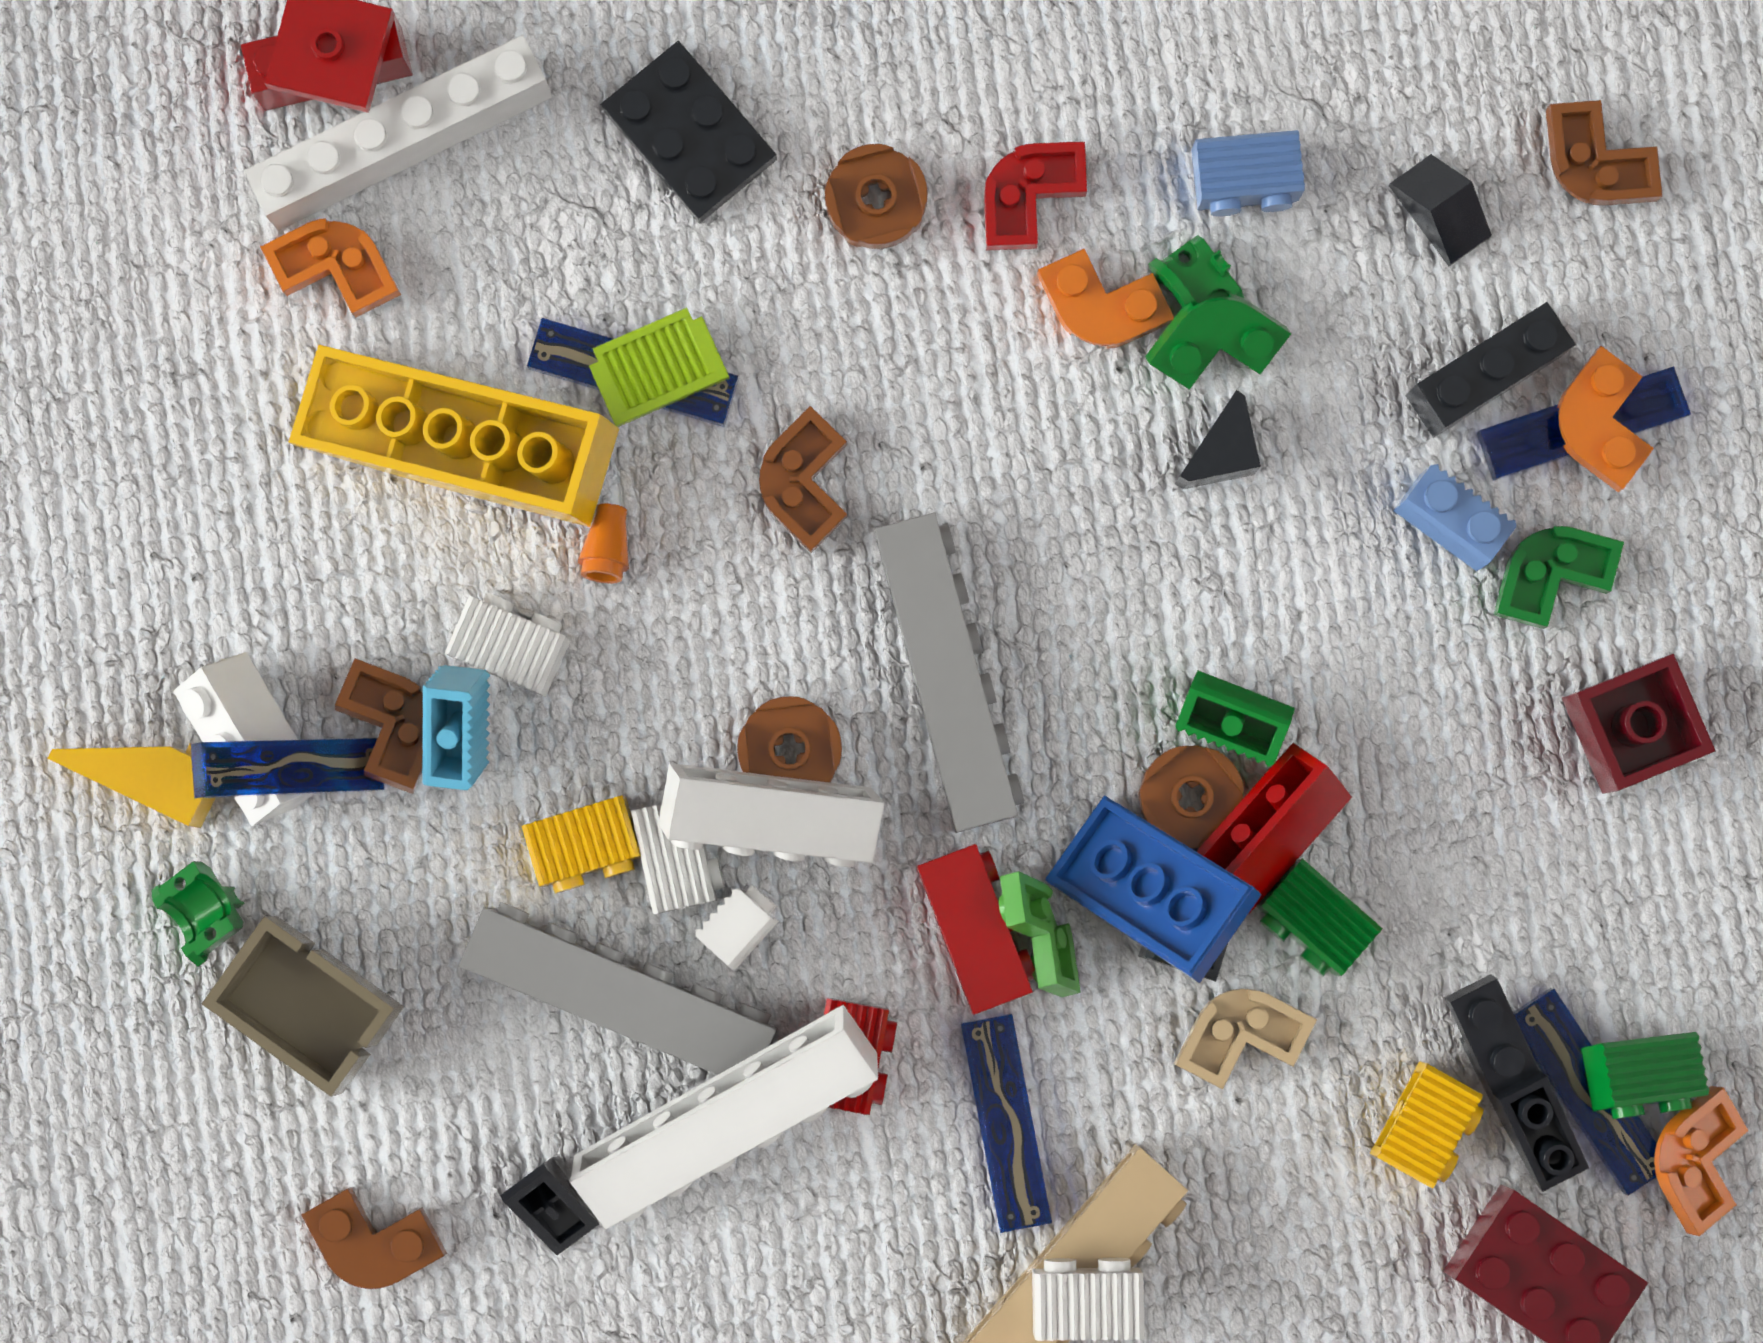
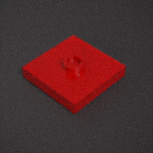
[264,0,395,113]

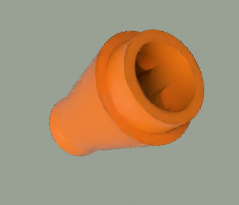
[578,503,629,584]

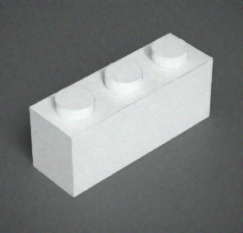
[173,652,325,826]

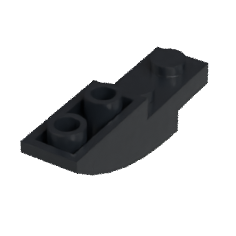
[1444,974,1589,1192]

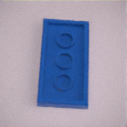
[1045,795,1262,983]

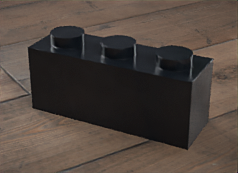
[1405,302,1576,438]

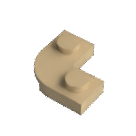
[1174,989,1317,1089]

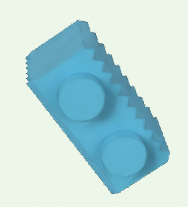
[422,665,490,790]

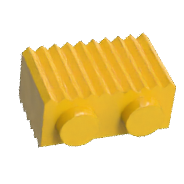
[522,795,641,894]
[1369,1061,1484,1188]

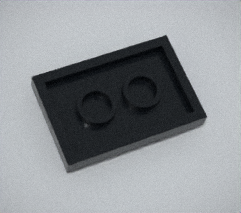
[600,40,777,224]

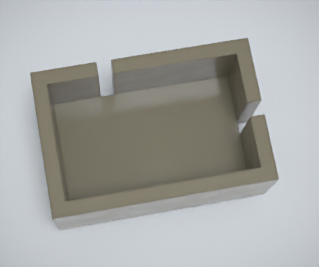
[201,916,404,1097]

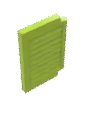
[589,307,730,427]

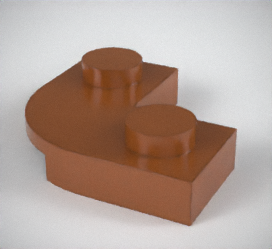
[1546,100,1662,206]
[759,406,848,553]
[335,658,423,794]
[301,1187,447,1289]

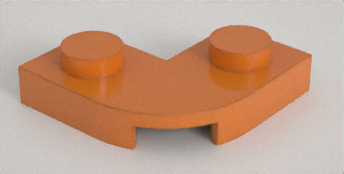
[260,218,401,318]
[1037,248,1174,349]
[1557,346,1654,492]
[1654,1086,1749,1236]

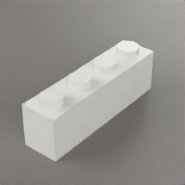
[658,763,885,867]

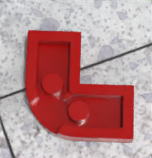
[984,142,1087,251]

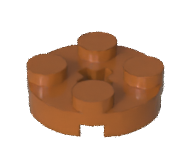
[825,144,928,249]
[737,696,842,783]
[1138,745,1244,849]

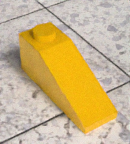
[47,743,224,828]

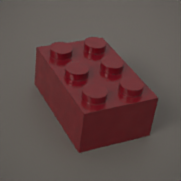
[1443,1184,1648,1343]

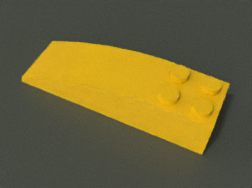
[288,344,619,527]

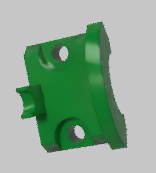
[1148,235,1245,308]
[152,861,245,967]

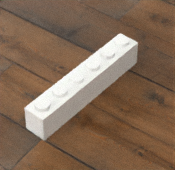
[243,35,553,231]
[570,1005,878,1230]

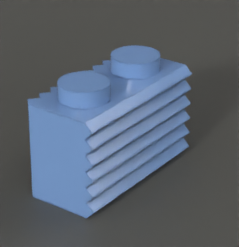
[1191,130,1305,217]
[1394,464,1516,571]

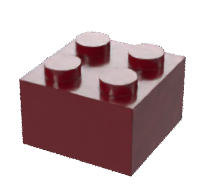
[1562,653,1716,794]

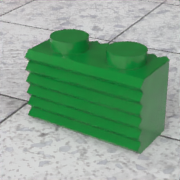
[1175,670,1295,767]
[1256,858,1383,977]
[1581,1032,1710,1119]

